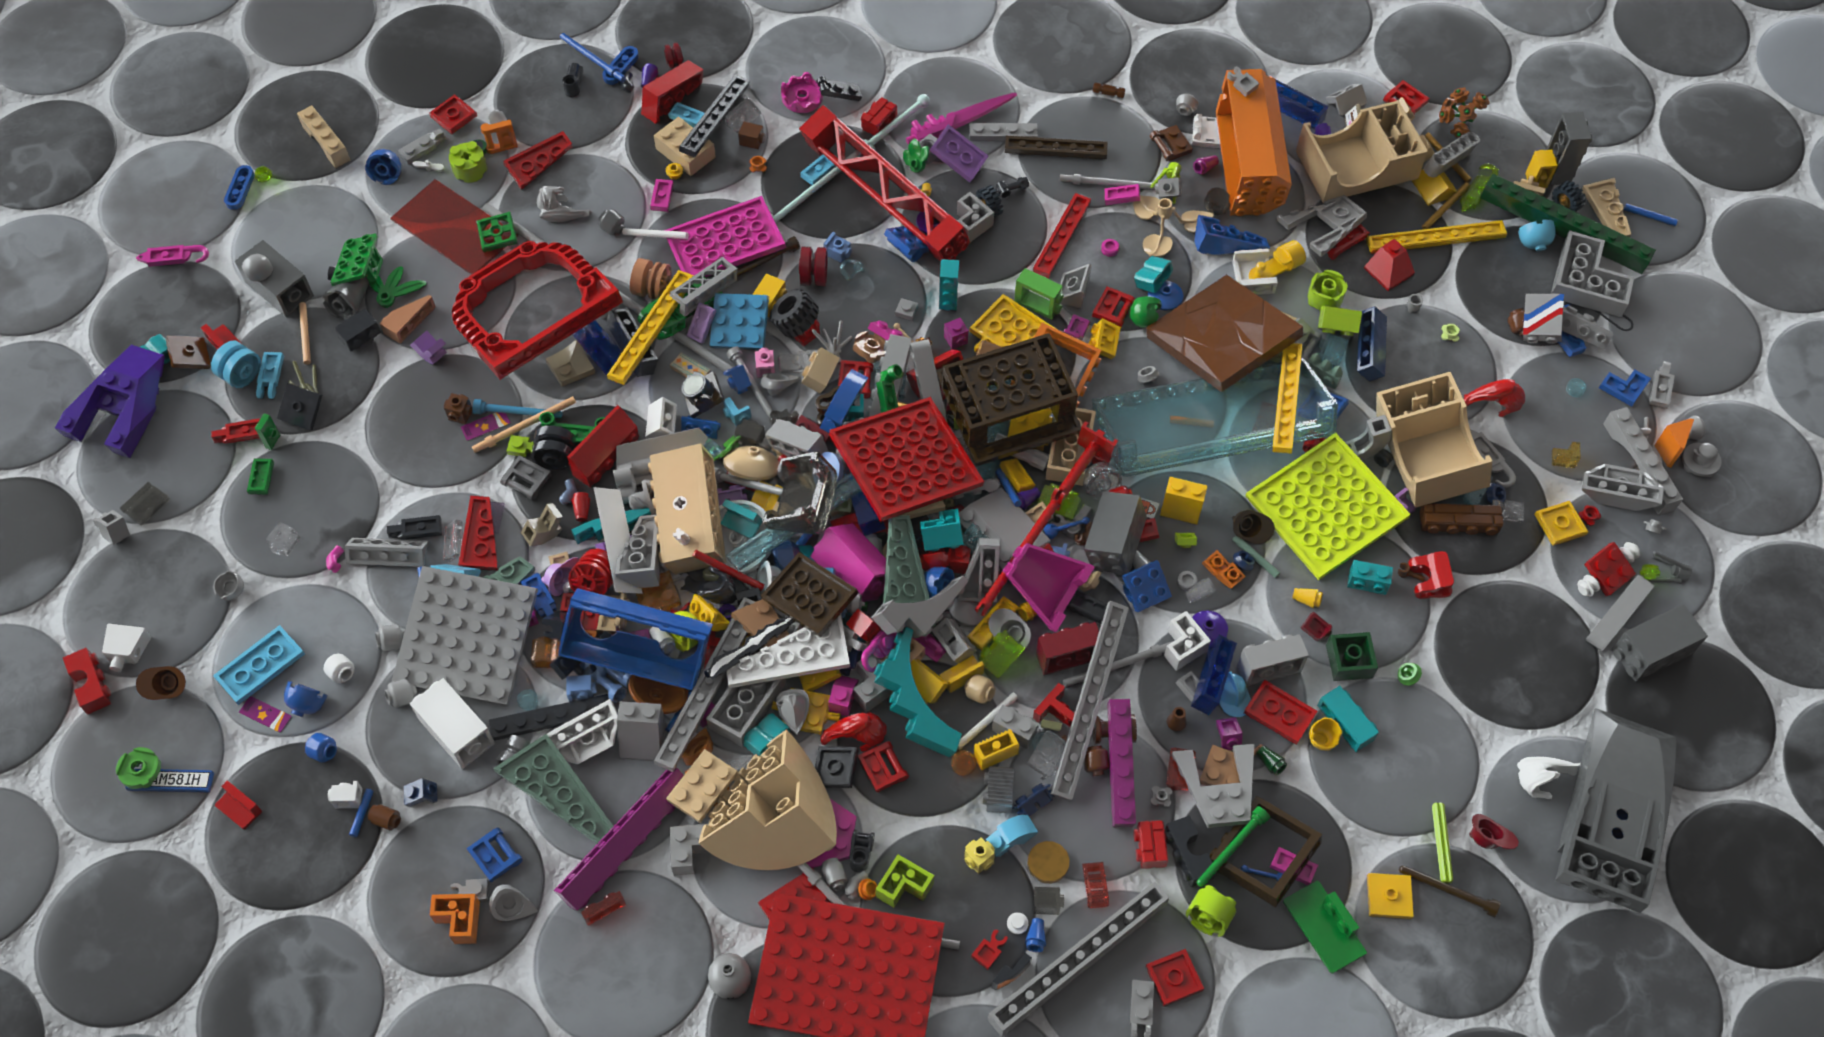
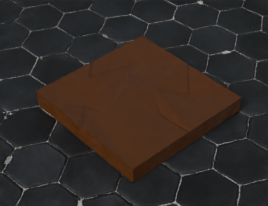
[1146,274,1303,392]

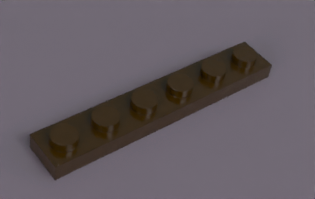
[1005,135,1108,159]

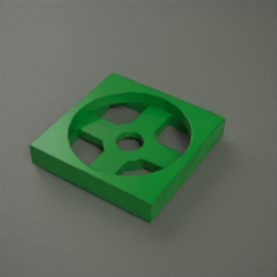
[476,212,518,252]

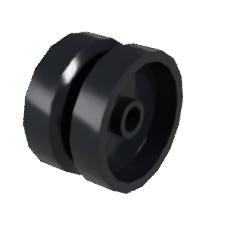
[531,426,576,470]

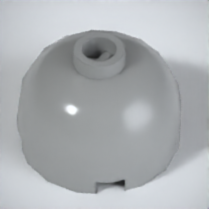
[708,953,752,999]

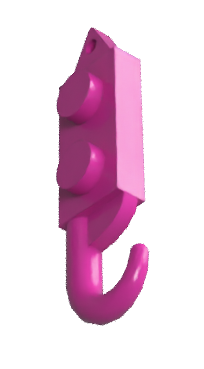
[136,245,209,267]
[861,630,903,672]

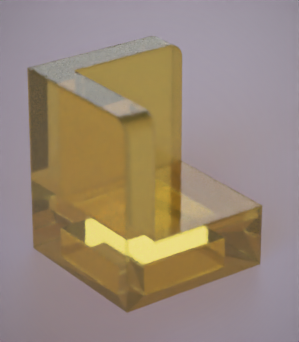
[1552,442,1581,468]

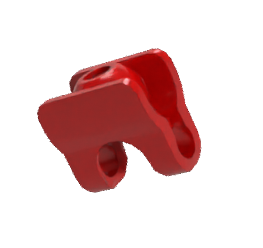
[1408,551,1454,599]

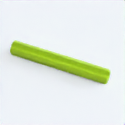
[1432,803,1453,884]

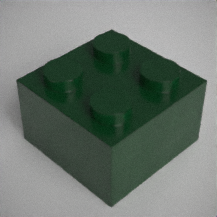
[1326,632,1378,681]

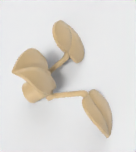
[1133,195,1213,257]

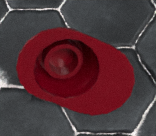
[1469,814,1519,850]

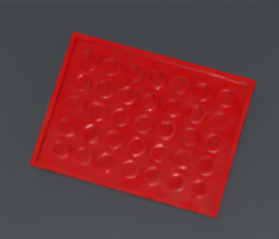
[748,893,945,1037]

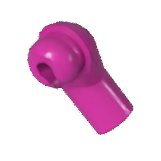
[326,545,344,573]

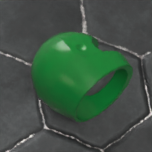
[1130,296,1162,328]

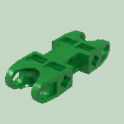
[637,276,724,340]

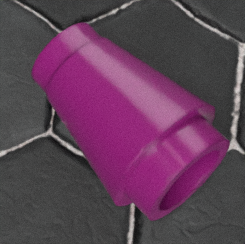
[1193,155,1219,175]

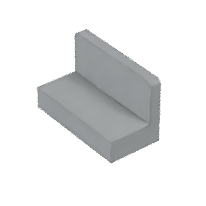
[1326,84,1367,116]

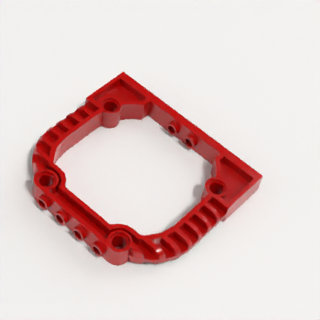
[452,241,623,380]

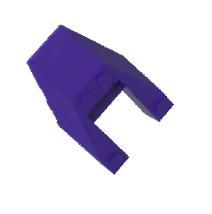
[55,345,165,458]

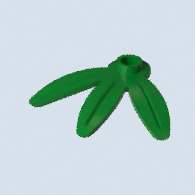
[368,266,427,308]

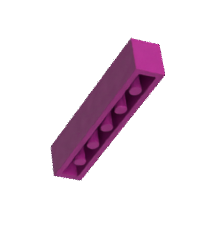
[1107,699,1136,827]

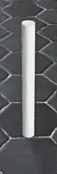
[622,228,689,239]
[958,692,1018,750]

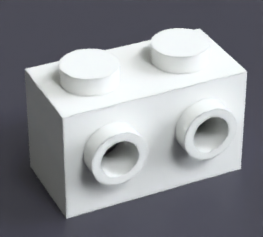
[645,397,677,438]

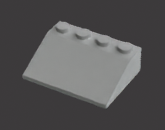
[959,488,1051,572]

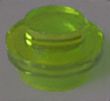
[254,166,272,183]
[1640,564,1661,579]

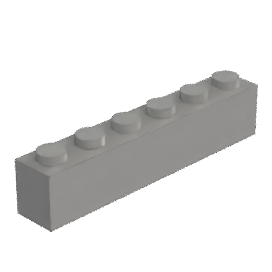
[866,334,912,417]

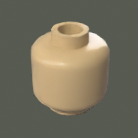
[964,675,996,704]

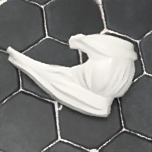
[1517,757,1581,799]

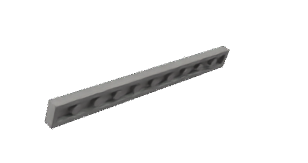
[654,597,755,772]
[1051,601,1129,801]

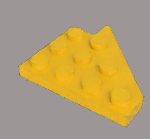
[969,294,1058,352]

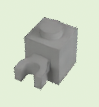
[93,510,130,545]

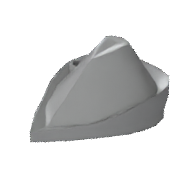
[760,373,801,396]
[777,689,809,735]
[489,884,538,921]

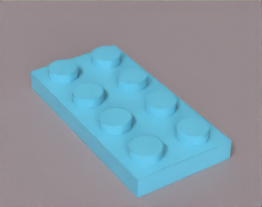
[213,625,305,705]

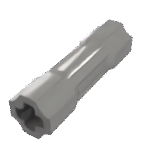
[995,433,1049,471]

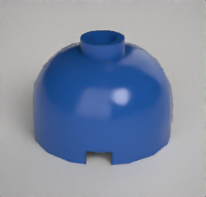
[365,149,402,185]
[924,567,955,598]
[284,681,328,717]

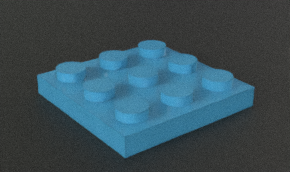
[710,293,769,350]

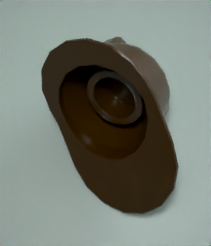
[1232,510,1275,544]

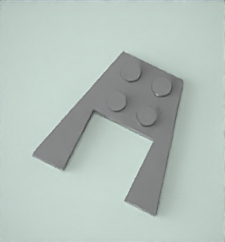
[1277,195,1367,257]
[1172,744,1254,828]

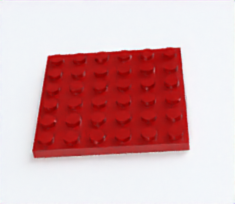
[829,397,984,522]

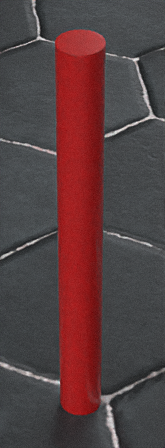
[692,550,765,591]

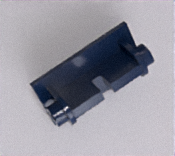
[1012,783,1055,816]

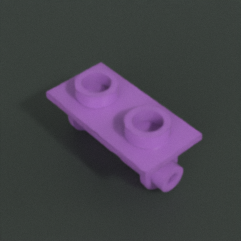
[717,485,748,506]

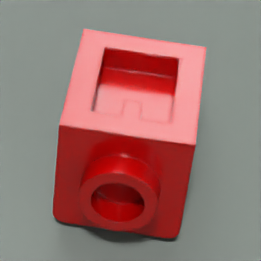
[794,319,820,346]

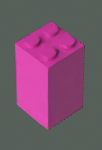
[810,524,886,602]

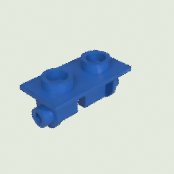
[681,415,721,439]

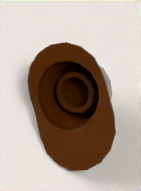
[136,666,186,700]

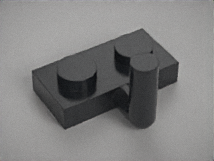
[549,656,597,680]

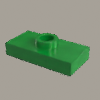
[255,413,281,450]
[247,458,274,495]

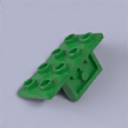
[330,233,383,286]
[1283,881,1367,974]

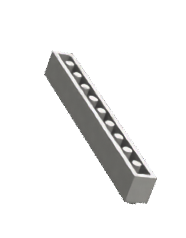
[988,882,1169,1037]

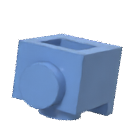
[823,232,852,263]
[566,675,597,702]

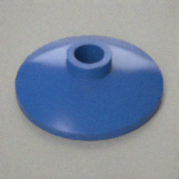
[1148,280,1183,311]

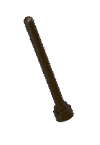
[737,236,800,277]
[1399,865,1501,918]

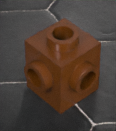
[444,393,473,424]

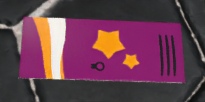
[461,412,510,441]
[238,696,292,733]

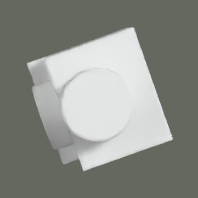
[328,781,363,809]

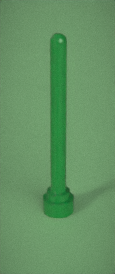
[1197,806,1270,887]

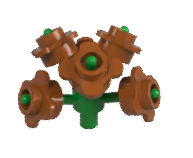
[1439,87,1490,138]

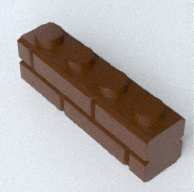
[1420,504,1503,535]

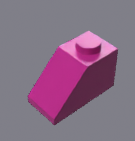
[828,675,859,717]

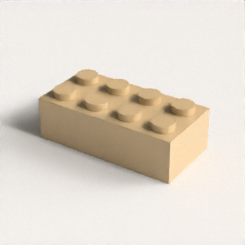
[1046,408,1096,486]

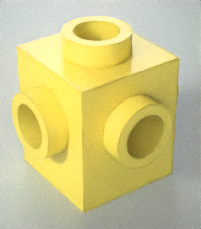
[964,837,995,874]

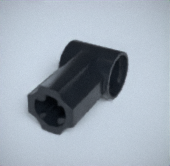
[562,63,584,97]

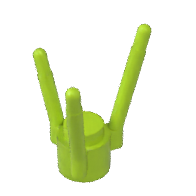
[1150,162,1182,204]

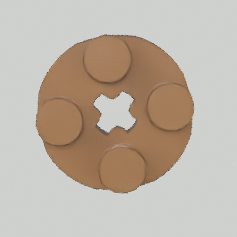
[852,331,886,363]

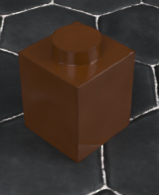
[738,121,766,150]

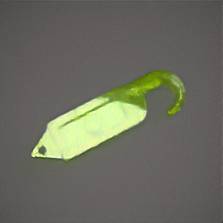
[1459,163,1499,212]

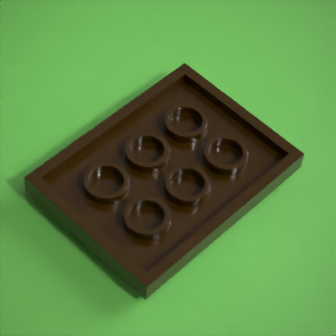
[760,552,859,637]

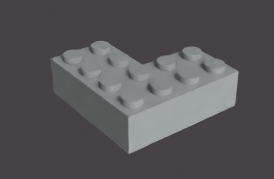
[1551,231,1634,317]

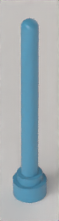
[473,399,563,418]

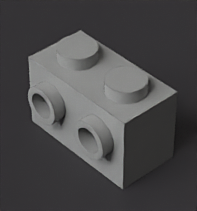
[992,705,1038,749]

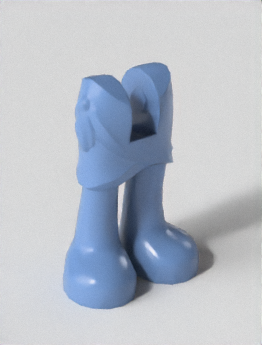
[580,662,632,703]

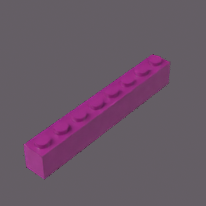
[554,768,684,911]

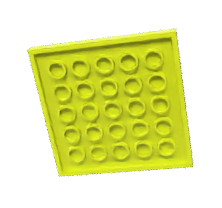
[1245,433,1411,580]

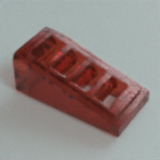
[1082,862,1109,908]

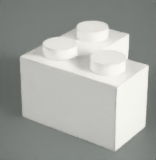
[1164,611,1211,671]

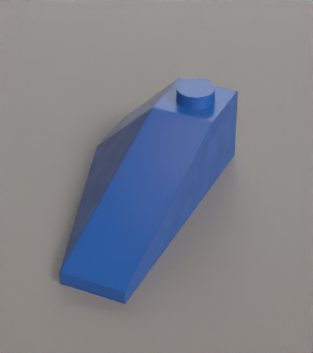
[1194,215,1270,255]

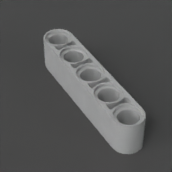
[1424,132,1480,177]
[910,339,947,422]
[1586,574,1655,652]

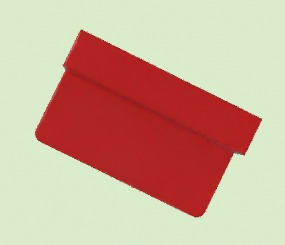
[200,324,242,350]
[215,780,262,830]

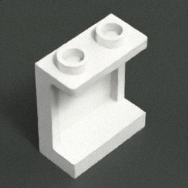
[1232,249,1278,295]

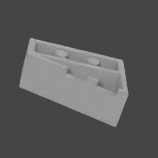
[765,419,829,468]
[957,538,1000,602]

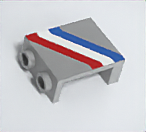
[1523,294,1564,344]

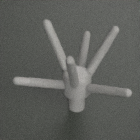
[806,320,853,364]

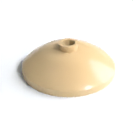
[723,446,780,481]

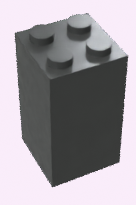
[234,240,314,317]
[1084,491,1147,575]
[1612,604,1708,682]

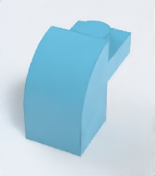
[986,815,1038,857]

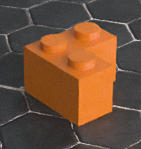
[430,894,480,944]

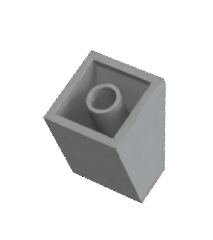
[617,701,666,761]

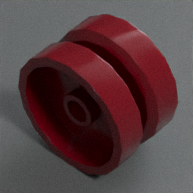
[799,246,828,287]

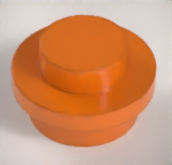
[858,879,877,900]

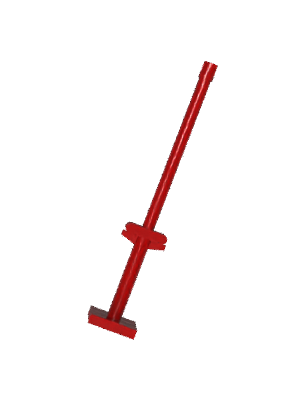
[975,421,1118,616]

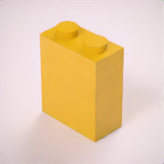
[1160,477,1207,525]

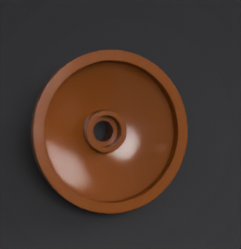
[628,675,688,714]

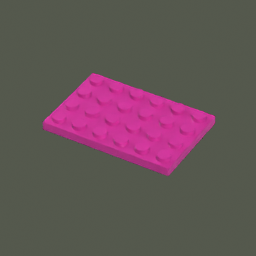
[664,196,786,277]

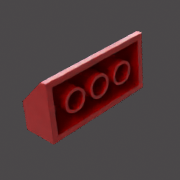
[567,405,639,487]

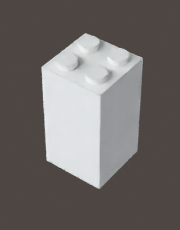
[410,678,495,770]

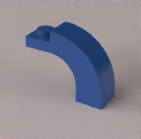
[820,369,868,433]

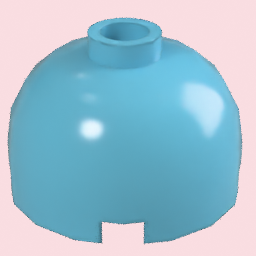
[1518,220,1555,251]

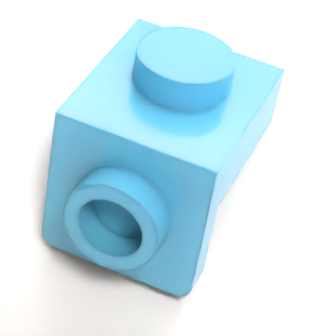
[722,397,751,426]

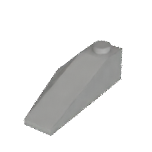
[615,514,660,588]

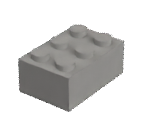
[1237,634,1309,687]

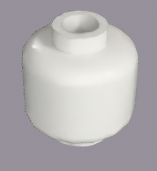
[323,653,355,683]

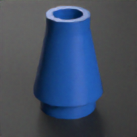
[1025,918,1046,953]

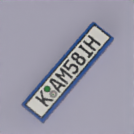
[125,769,214,792]

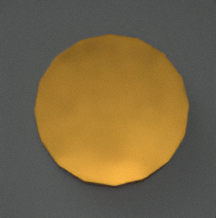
[1027,841,1070,884]

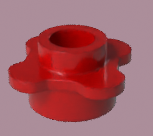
[1578,505,1601,526]

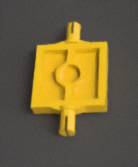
[772,688,841,735]

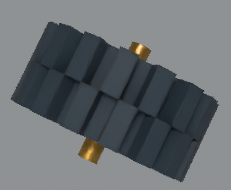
[1552,181,1586,212]
[976,185,1003,217]

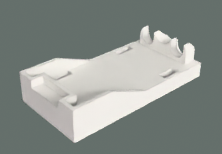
[1192,114,1221,148]

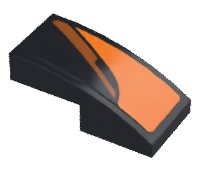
[992,953,1032,990]

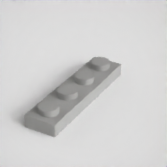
[969,123,1038,141]

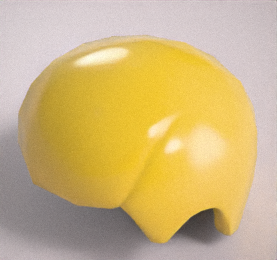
[1309,717,1342,751]

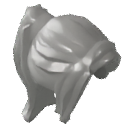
[537,186,592,222]

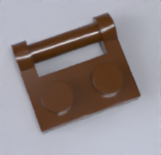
[1149,125,1193,161]

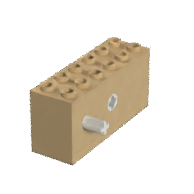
[648,443,727,575]

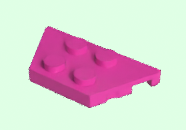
[806,799,857,868]

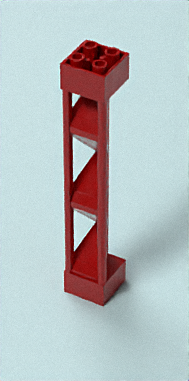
[799,105,970,262]

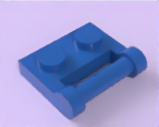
[466,827,523,883]

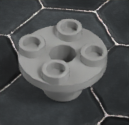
[1682,443,1721,477]
[628,479,656,515]

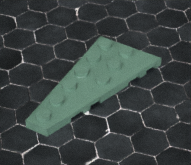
[493,734,613,844]

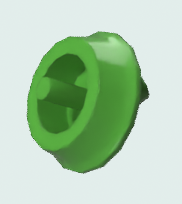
[1398,663,1422,686]

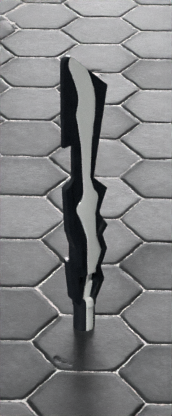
[710,617,796,679]

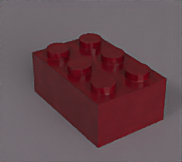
[1036,622,1099,675]

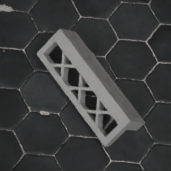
[670,257,737,316]
[345,538,429,567]

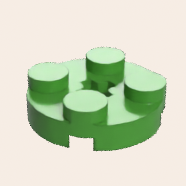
[116,747,161,789]

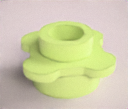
[1441,324,1460,342]

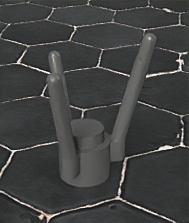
[1646,552,1692,584]

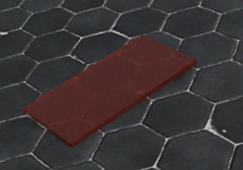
[390,179,518,275]

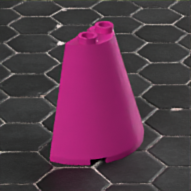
[1003,543,1095,632]

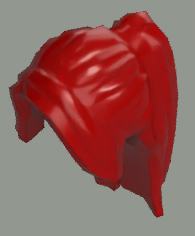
[1463,379,1525,417]
[820,712,887,752]

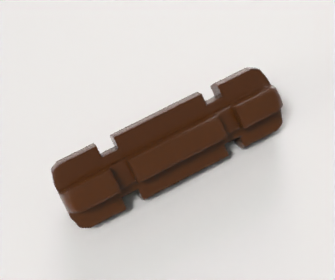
[1093,82,1126,98]

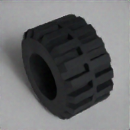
[770,289,819,338]

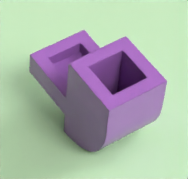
[410,330,447,364]

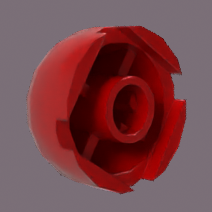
[918,542,953,571]

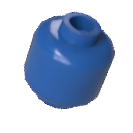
[305,733,337,762]

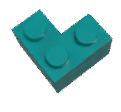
[920,508,964,551]

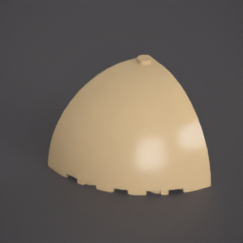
[699,729,836,870]

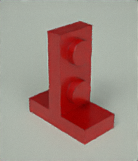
[1033,683,1075,728]

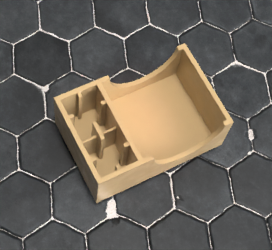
[1296,100,1428,202]
[1376,372,1492,508]

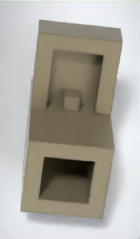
[521,503,563,547]

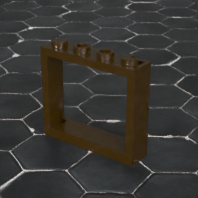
[1210,795,1322,908]

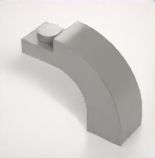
[1345,415,1392,461]

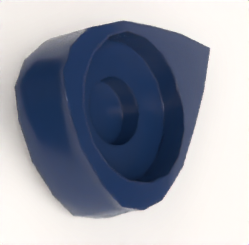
[772,539,800,572]

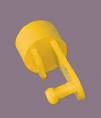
[1249,240,1306,279]

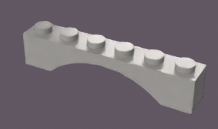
[1603,407,1683,516]

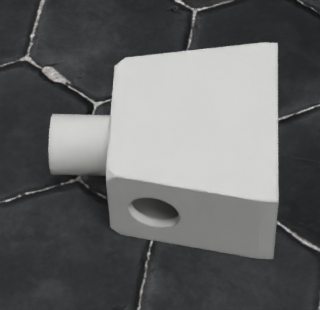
[102,624,151,672]

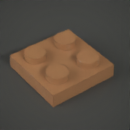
[1200,744,1240,786]

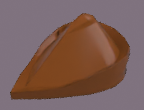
[682,728,713,766]

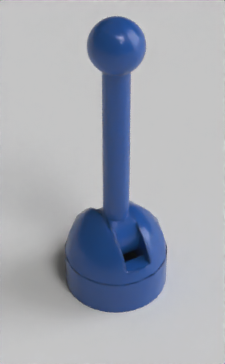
[1044,517,1090,539]

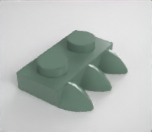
[1304,353,1343,389]

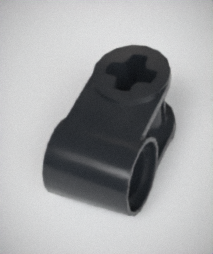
[850,829,875,873]

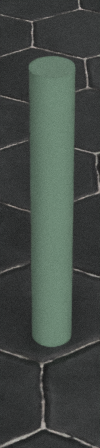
[1232,536,1280,578]

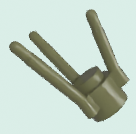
[288,361,319,393]

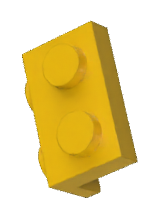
[689,594,730,632]

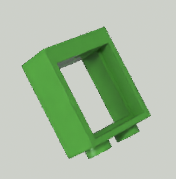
[1014,268,1064,320]

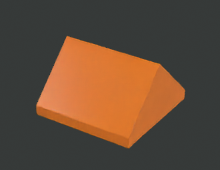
[1654,418,1694,468]

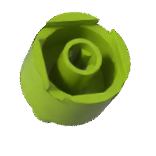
[449,141,487,183]
[1307,270,1348,311]
[1186,885,1236,937]

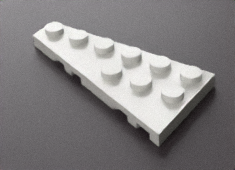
[726,614,850,688]

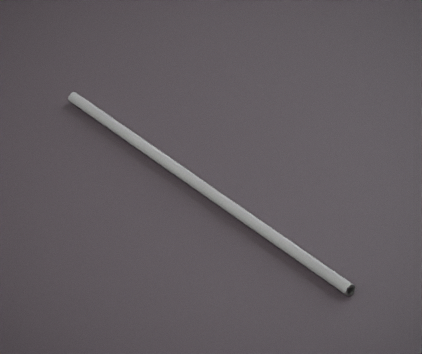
[483,203,733,372]

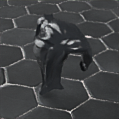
[680,566,737,604]

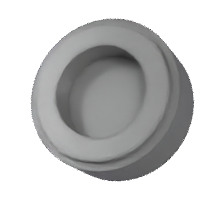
[1177,571,1197,591]

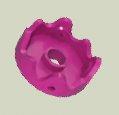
[781,72,823,113]

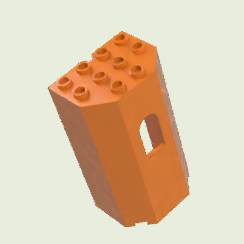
[1216,69,1292,216]

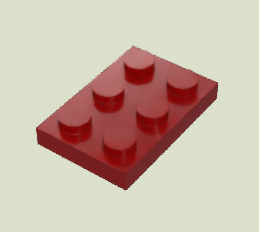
[1244,679,1317,745]
[758,868,832,920]

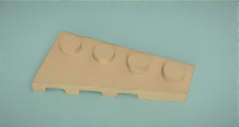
[1582,178,1631,237]

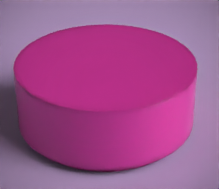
[1101,239,1119,257]

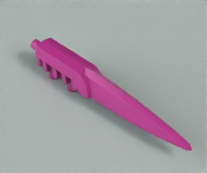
[906,93,1017,144]

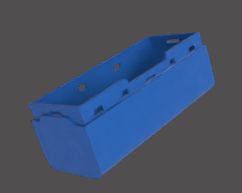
[558,588,713,690]

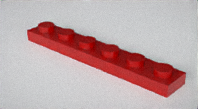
[1033,193,1091,278]

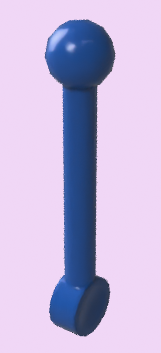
[1240,865,1283,881]

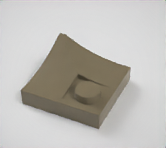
[545,339,595,387]

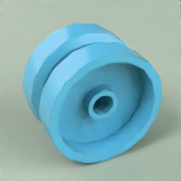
[211,340,261,388]

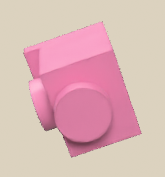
[755,348,775,378]

